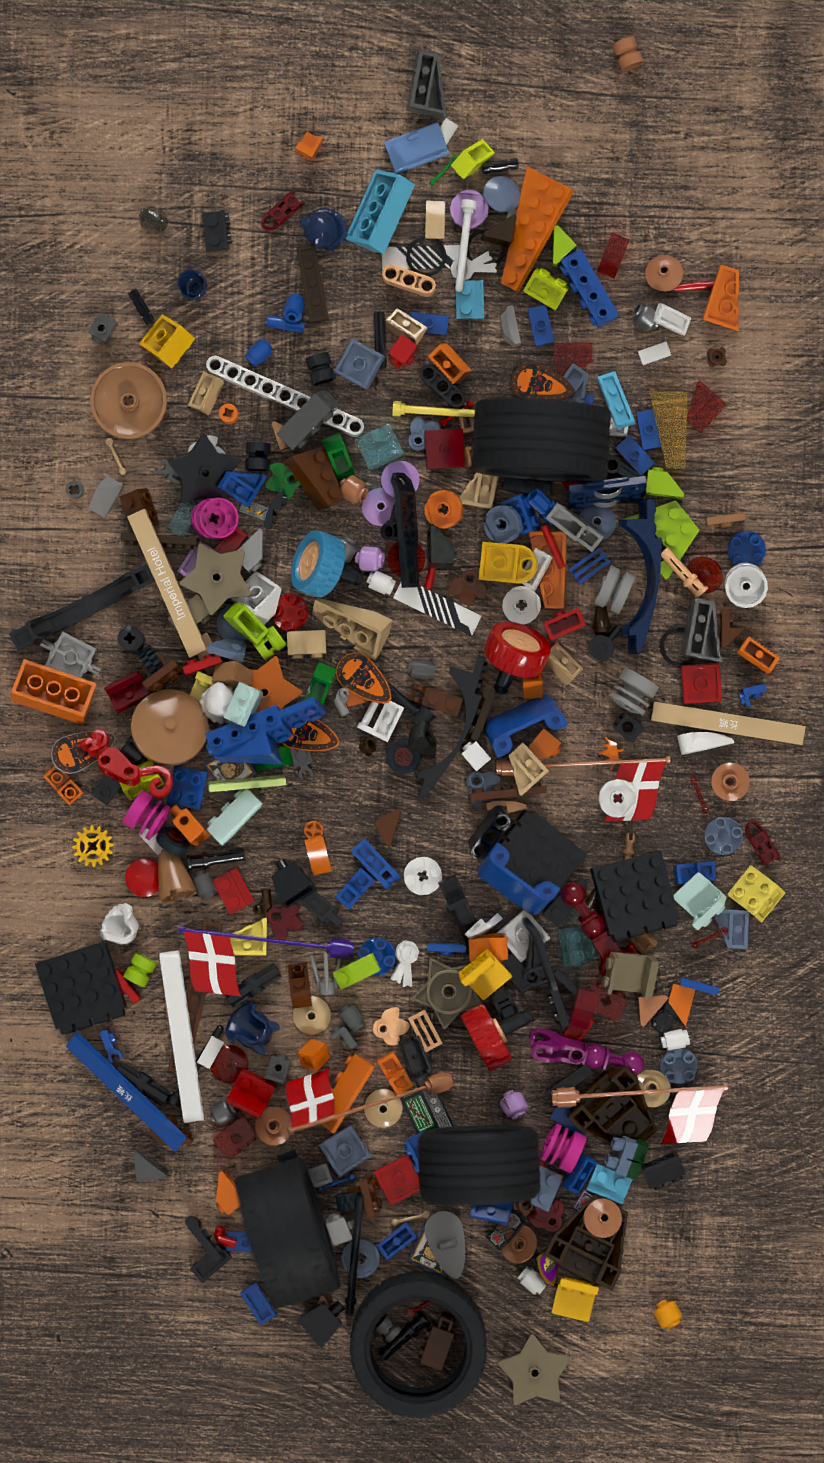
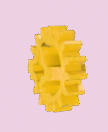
[72,825,115,867]

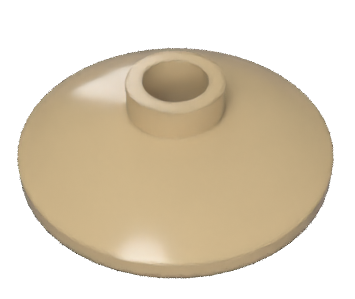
[293,996,331,1035]
[636,1070,671,1107]
[364,1089,402,1128]

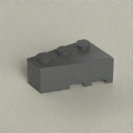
[406,50,447,119]
[276,389,341,450]
[680,598,722,663]

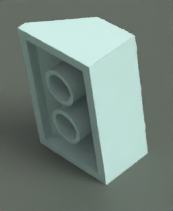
[207,789,264,845]

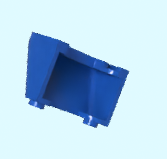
[484,694,568,758]
[478,842,560,915]

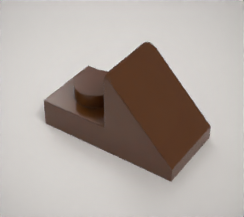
[720,609,745,648]

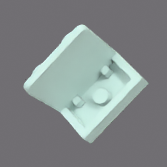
[224,682,263,727]
[674,873,726,930]

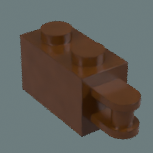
[417,1312,455,1371]

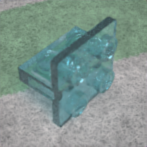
[355,424,404,471]
[557,925,596,967]

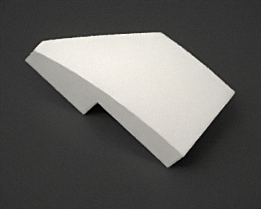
[465,913,503,938]

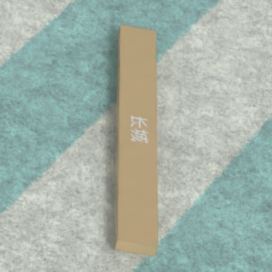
[651,702,806,745]

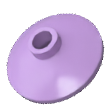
[381,461,420,498]
[362,488,395,526]

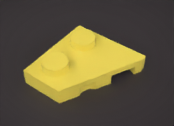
[230,918,267,956]

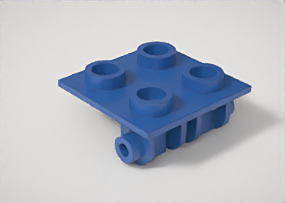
[166,765,209,810]

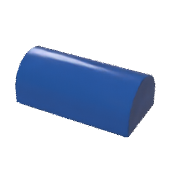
[561,1153,597,1194]
[376,1222,419,1261]

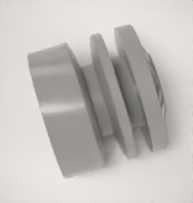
[608,667,659,716]

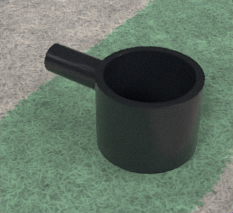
[588,625,621,661]

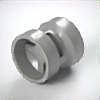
[374,1316,402,1343]

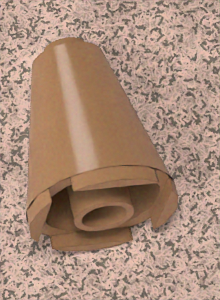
[158,849,197,903]

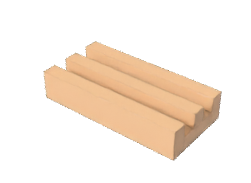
[408,1009,443,1052]

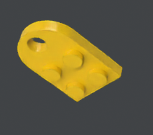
[479,542,538,584]

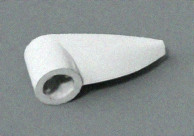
[677,732,734,755]

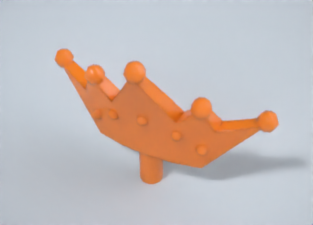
[599,737,624,770]

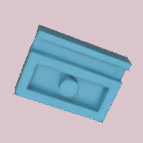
[455,280,484,320]
[586,1163,632,1204]

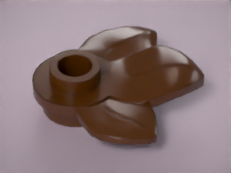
[448,569,486,608]

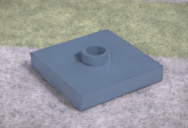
[334,338,385,390]
[319,1124,372,1177]

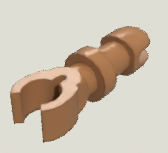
[623,833,635,860]

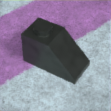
[427,526,457,569]

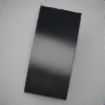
[263,489,287,528]

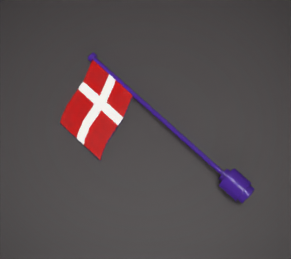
[179,926,355,997]

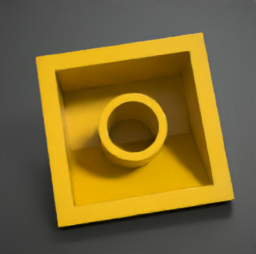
[139,314,195,368]

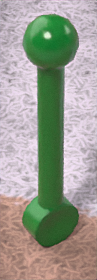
[429,155,458,186]

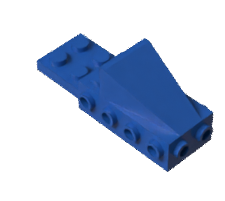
[205,696,326,765]

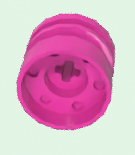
[191,498,239,539]
[122,789,171,840]
[540,1123,587,1173]

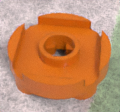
[424,490,463,529]

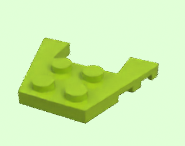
[625,500,699,581]

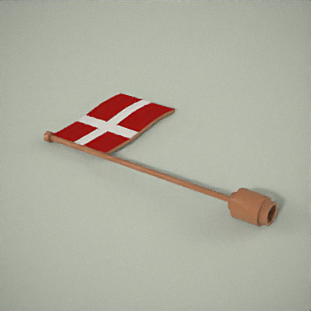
[495,756,670,822]
[286,1069,453,1135]
[552,1083,728,1144]

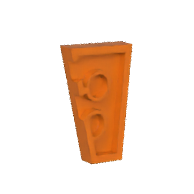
[702,264,739,331]

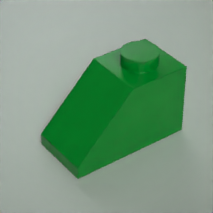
[322,433,355,481]
[305,662,337,705]

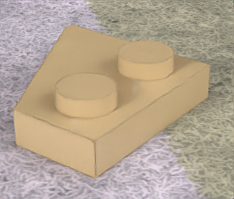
[459,472,499,509]
[508,743,548,796]

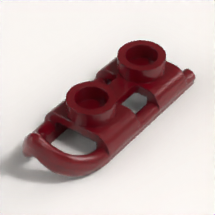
[261,189,305,231]
[745,821,782,869]

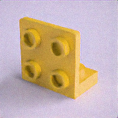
[458,949,512,1000]
[552,1275,599,1322]

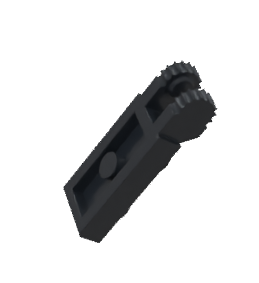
[184,1216,226,1262]

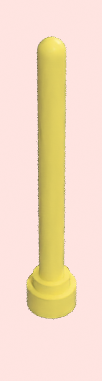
[393,401,475,417]

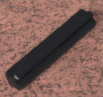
[373,312,387,369]

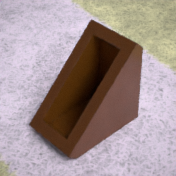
[374,808,401,846]

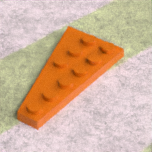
[501,166,574,293]

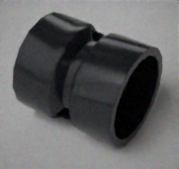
[305,352,336,385]
[245,442,271,471]

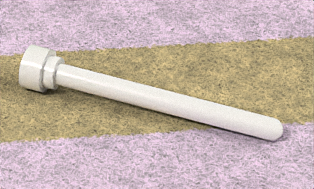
[455,199,477,292]

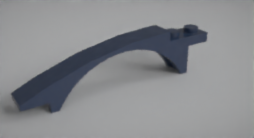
[618,499,662,654]

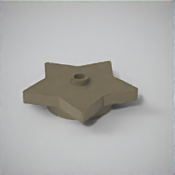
[179,543,252,616]
[411,958,482,1029]
[497,1333,570,1405]

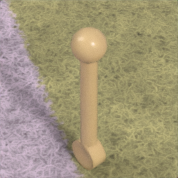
[105,438,126,475]
[391,1211,430,1226]

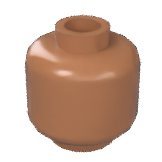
[339,475,368,504]

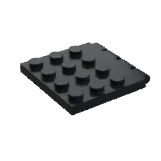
[498,809,587,914]
[590,851,679,942]
[35,941,127,1035]

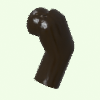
[253,889,272,916]

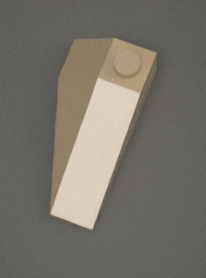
[312,598,392,660]

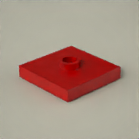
[681,663,722,704]
[373,1154,419,1206]

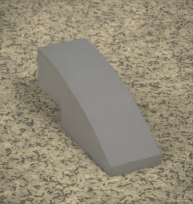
[546,503,606,552]

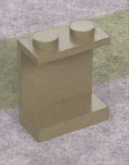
[602,951,659,999]

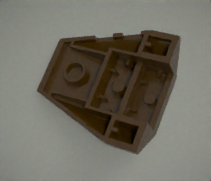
[567,1065,658,1146]
[543,1195,628,1291]

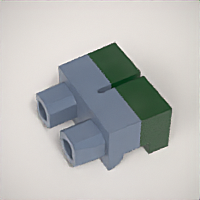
[604,1135,649,1180]

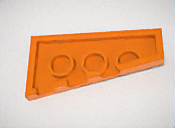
[529,531,567,609]

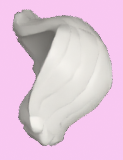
[200,682,235,725]
[100,903,139,945]

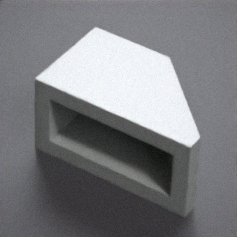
[237,529,263,573]

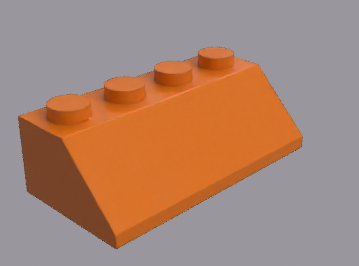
[11,659,97,725]
[320,1052,375,1134]

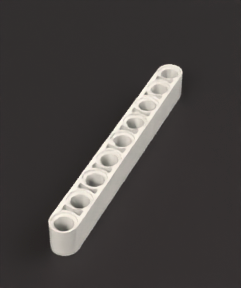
[206,356,364,437]
[160,950,204,1123]

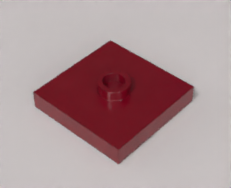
[424,429,465,469]

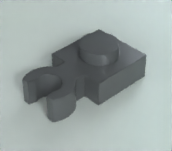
[155,458,181,485]
[290,748,313,780]

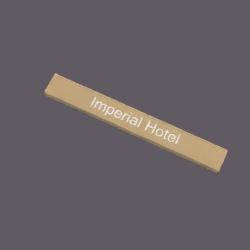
[127,509,207,658]

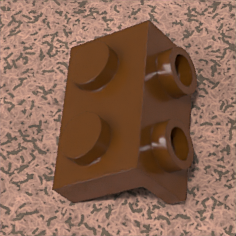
[119,488,159,533]

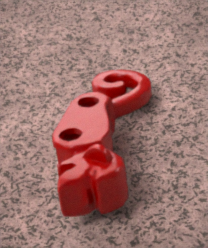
[80,730,173,798]

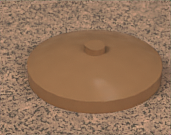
[90,362,167,439]
[131,689,208,766]

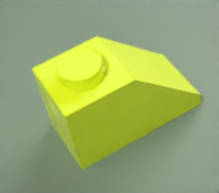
[451,139,495,179]

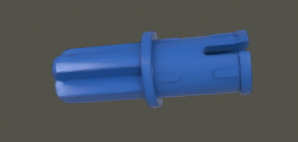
[266,314,305,333]

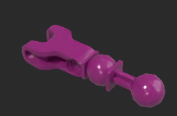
[529,1028,644,1076]

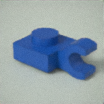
[100,1028,123,1063]

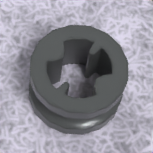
[66,481,84,499]

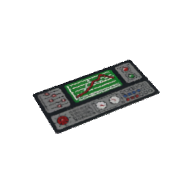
[401,1073,454,1134]

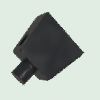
[272,859,317,909]
[297,1300,345,1348]

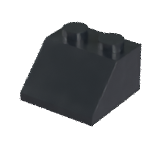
[641,1151,686,1190]

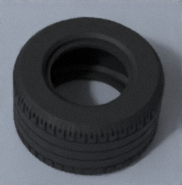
[418,1125,541,1205]

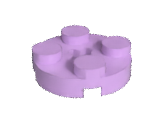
[450,190,488,229]

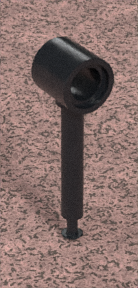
[386,680,436,725]

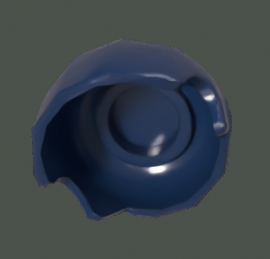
[177,269,208,301]

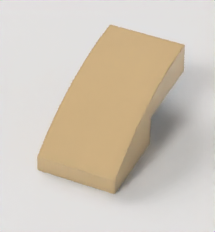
[425,201,445,239]

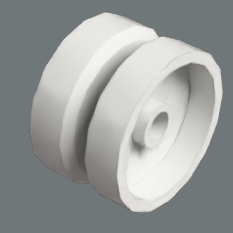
[724,563,768,608]

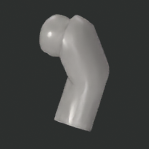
[334,688,350,717]

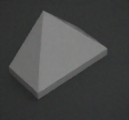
[88,476,124,518]

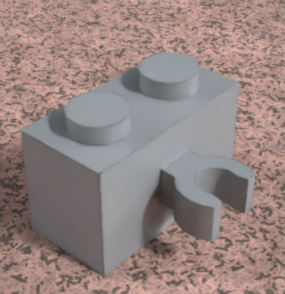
[326,1211,363,1246]

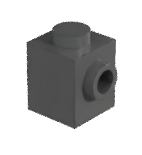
[88,312,118,344]

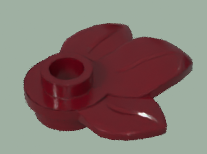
[267,904,303,940]
[527,1198,565,1232]

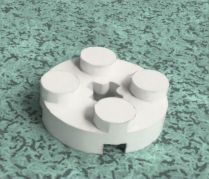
[502,586,541,625]
[598,779,637,818]
[404,857,442,895]

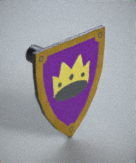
[531,1248,559,1286]

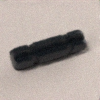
[481,158,519,174]
[128,289,155,325]

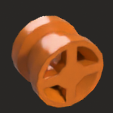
[219,403,239,424]
[304,821,324,839]

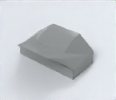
[500,305,521,347]

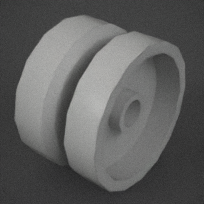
[594,565,635,614]

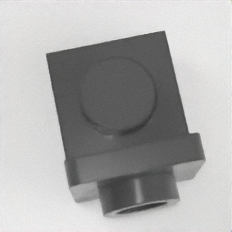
[329,1025,358,1049]

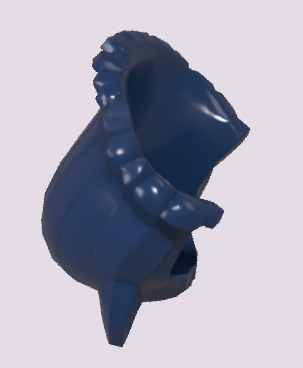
[299,207,348,251]
[225,1003,280,1055]

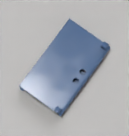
[384,122,450,174]

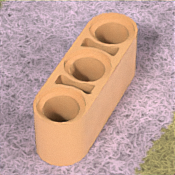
[382,264,436,297]

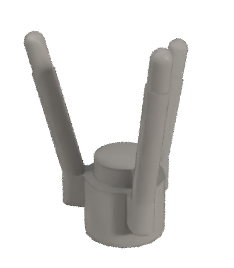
[310,953,341,995]

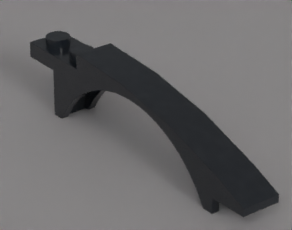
[9,564,155,651]
[418,655,488,799]
[438,875,519,1020]

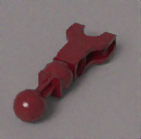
[562,882,633,977]

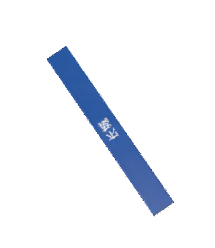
[66,1032,187,1152]

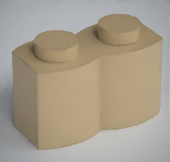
[287,630,326,659]

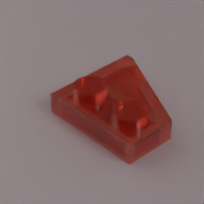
[554,342,593,376]
[686,380,727,433]

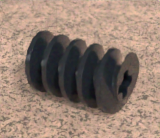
[117,626,145,652]

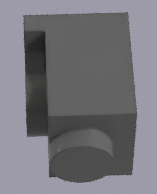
[265,1053,291,1084]

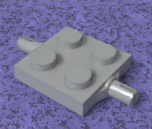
[40,631,101,678]

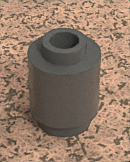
[407,658,436,680]
[192,870,216,900]
[338,1003,365,1033]

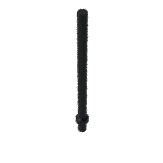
[345,1195,364,1315]

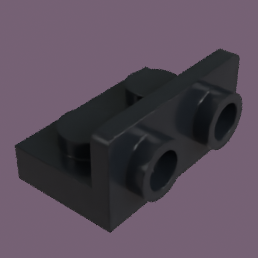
[202,209,232,252]

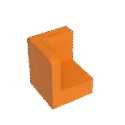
[295,132,323,161]
[298,1039,330,1072]

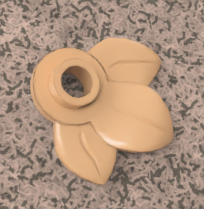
[372,1007,410,1046]

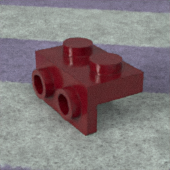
[104,671,150,714]

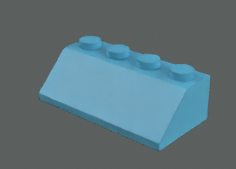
[346,169,415,254]

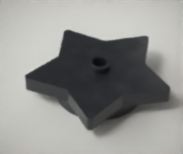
[168,433,241,504]

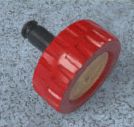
[484,621,551,694]
[461,1004,534,1071]

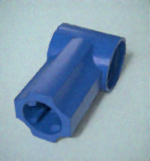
[526,488,556,526]

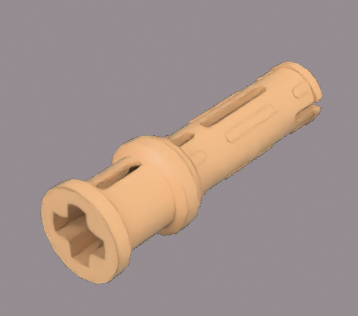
[661,547,708,598]

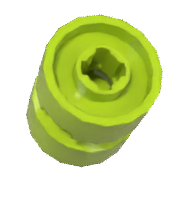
[252,626,287,661]
[123,952,158,988]

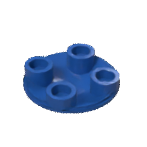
[727,531,766,565]
[358,937,396,976]

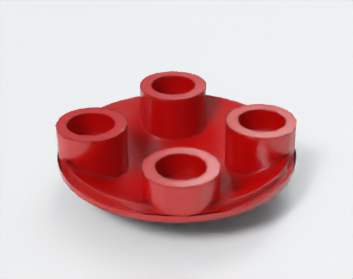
[272,593,309,632]
[125,858,159,897]

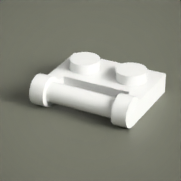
[357,701,404,742]

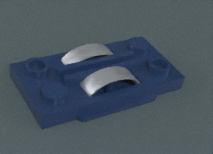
[567,476,647,510]

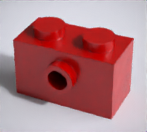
[388,334,417,369]
[542,608,586,641]

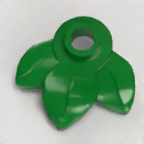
[265,463,300,499]

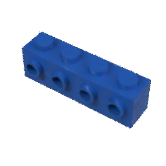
[559,249,619,329]

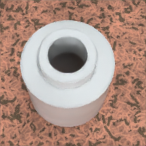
[366,571,396,595]
[660,1029,690,1051]
[518,1267,547,1294]

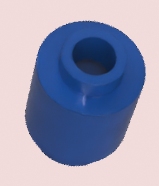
[283,294,305,322]
[244,339,273,367]

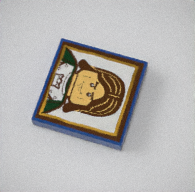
[204,757,257,796]
[408,1224,445,1276]

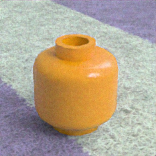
[654,1299,682,1330]

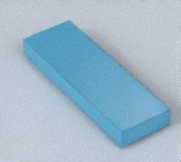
[597,371,635,430]

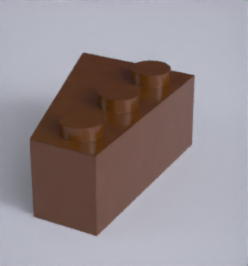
[282,446,344,511]

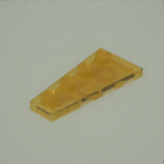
[649,391,688,469]

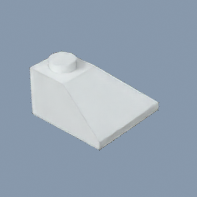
[231,571,282,625]

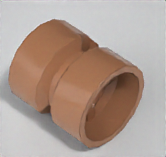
[612,36,644,72]

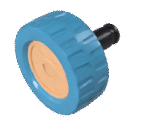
[291,530,364,597]

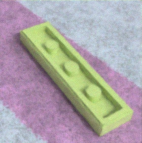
[208,775,286,792]

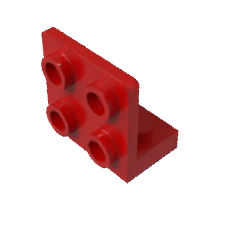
[226,1068,277,1118]

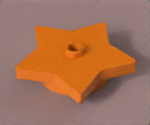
[250,656,303,712]

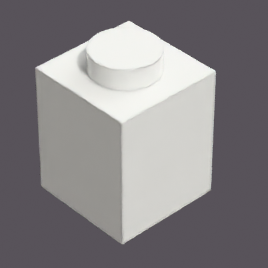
[462,741,491,771]

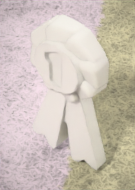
[451,251,497,280]
[391,940,419,987]

